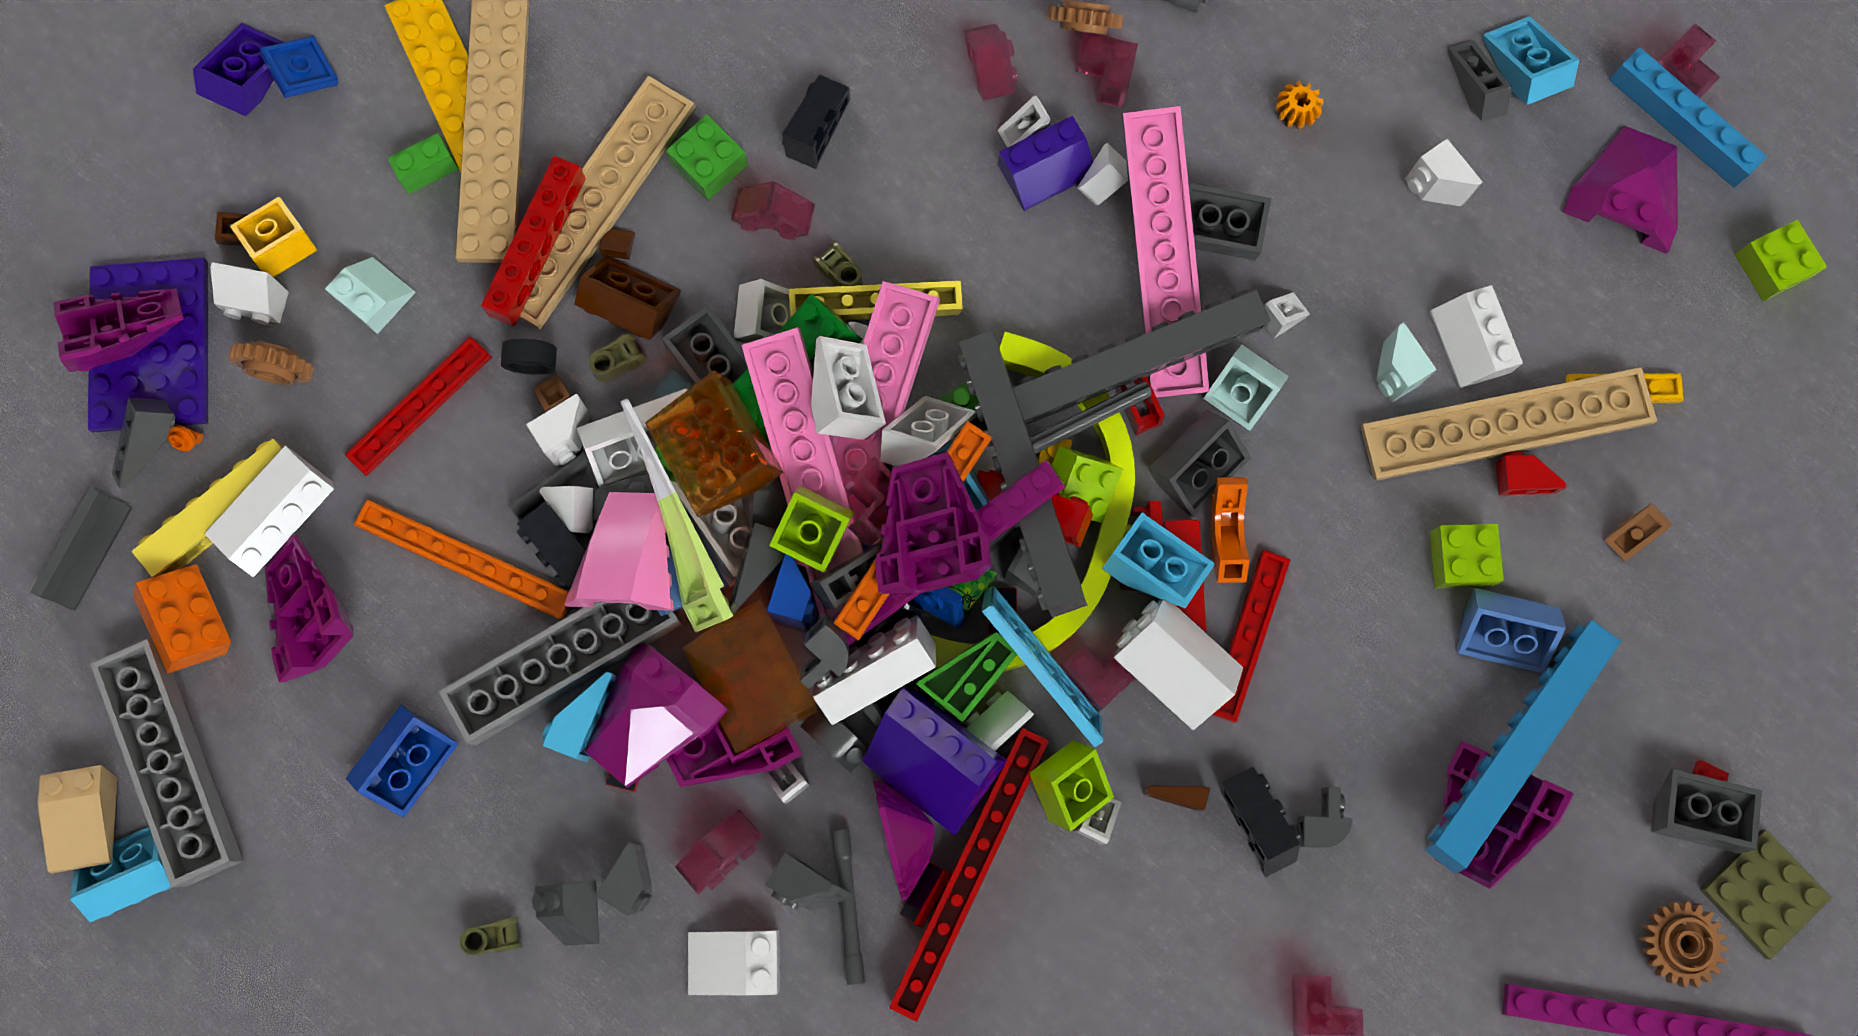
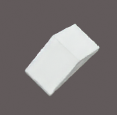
[997,96,1050,148]
[1077,143,1128,205]
[1264,292,1310,338]
[539,486,593,533]
[761,762,809,804]
[1075,798,1122,844]

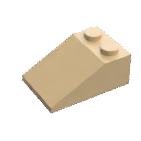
[38,765,118,874]

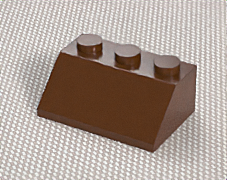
[574,256,681,340]

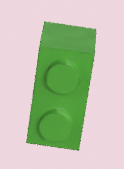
[387,133,459,194]

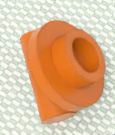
[168,424,203,452]

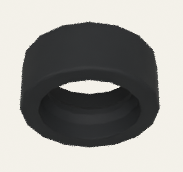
[501,338,557,375]

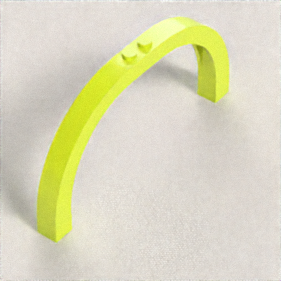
[931,331,1135,672]

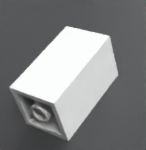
[1114,599,1243,730]

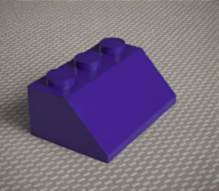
[998,115,1093,211]

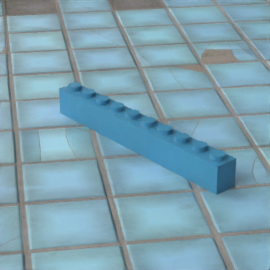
[1425,620,1622,874]

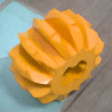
[1275,80,1324,130]

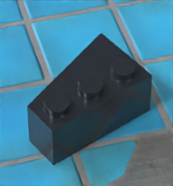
[782,74,850,169]
[516,500,586,590]
[1221,767,1302,878]

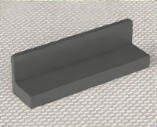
[30,487,132,610]

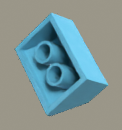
[69,827,171,923]

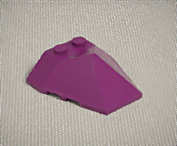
[1563,126,1678,254]
[53,288,184,372]
[875,452,991,594]
[265,535,354,682]
[584,643,728,788]
[666,652,802,787]
[1435,740,1574,889]
[873,780,935,901]

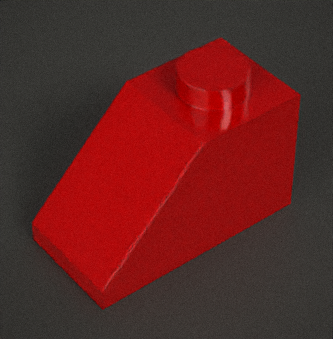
[1496,451,1566,496]

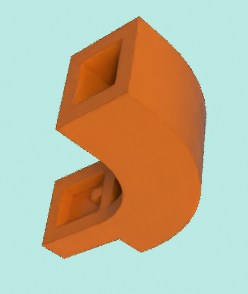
[1211,477,1250,583]

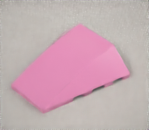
[564,492,674,611]

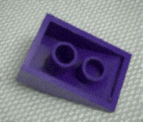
[193,23,284,116]

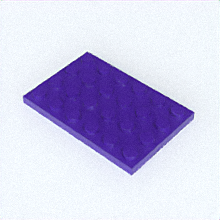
[88,258,208,433]

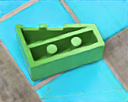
[915,631,1017,722]

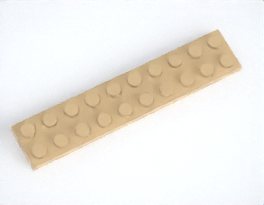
[456,0,530,263]
[519,76,696,330]
[1361,367,1657,481]

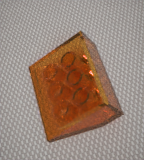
[645,370,784,518]
[682,599,817,754]

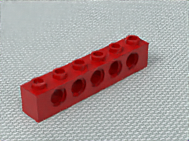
[481,156,586,327]

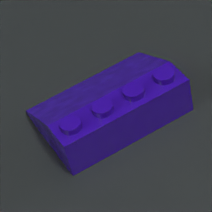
[862,688,1007,835]

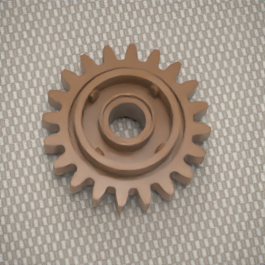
[1047,0,1124,35]
[228,341,314,385]
[1639,901,1729,987]

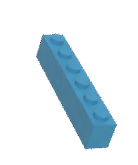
[1609,47,1767,188]

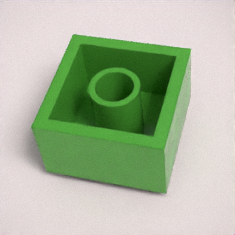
[666,115,748,201]

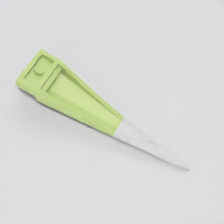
[621,398,733,632]

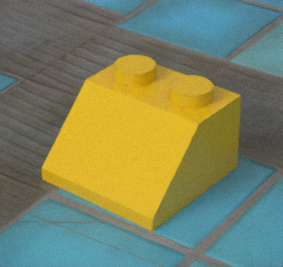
[230,197,317,277]

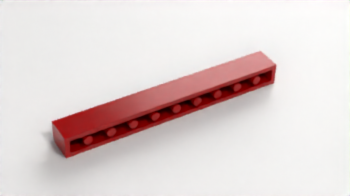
[889,728,1049,1022]

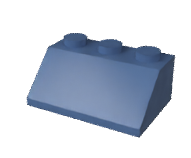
[1457,588,1566,673]

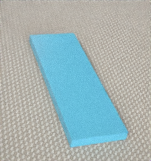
[982,586,1103,748]

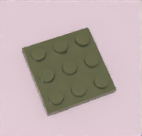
[1700,830,1832,959]

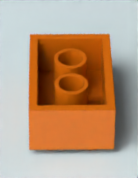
[133,564,231,674]

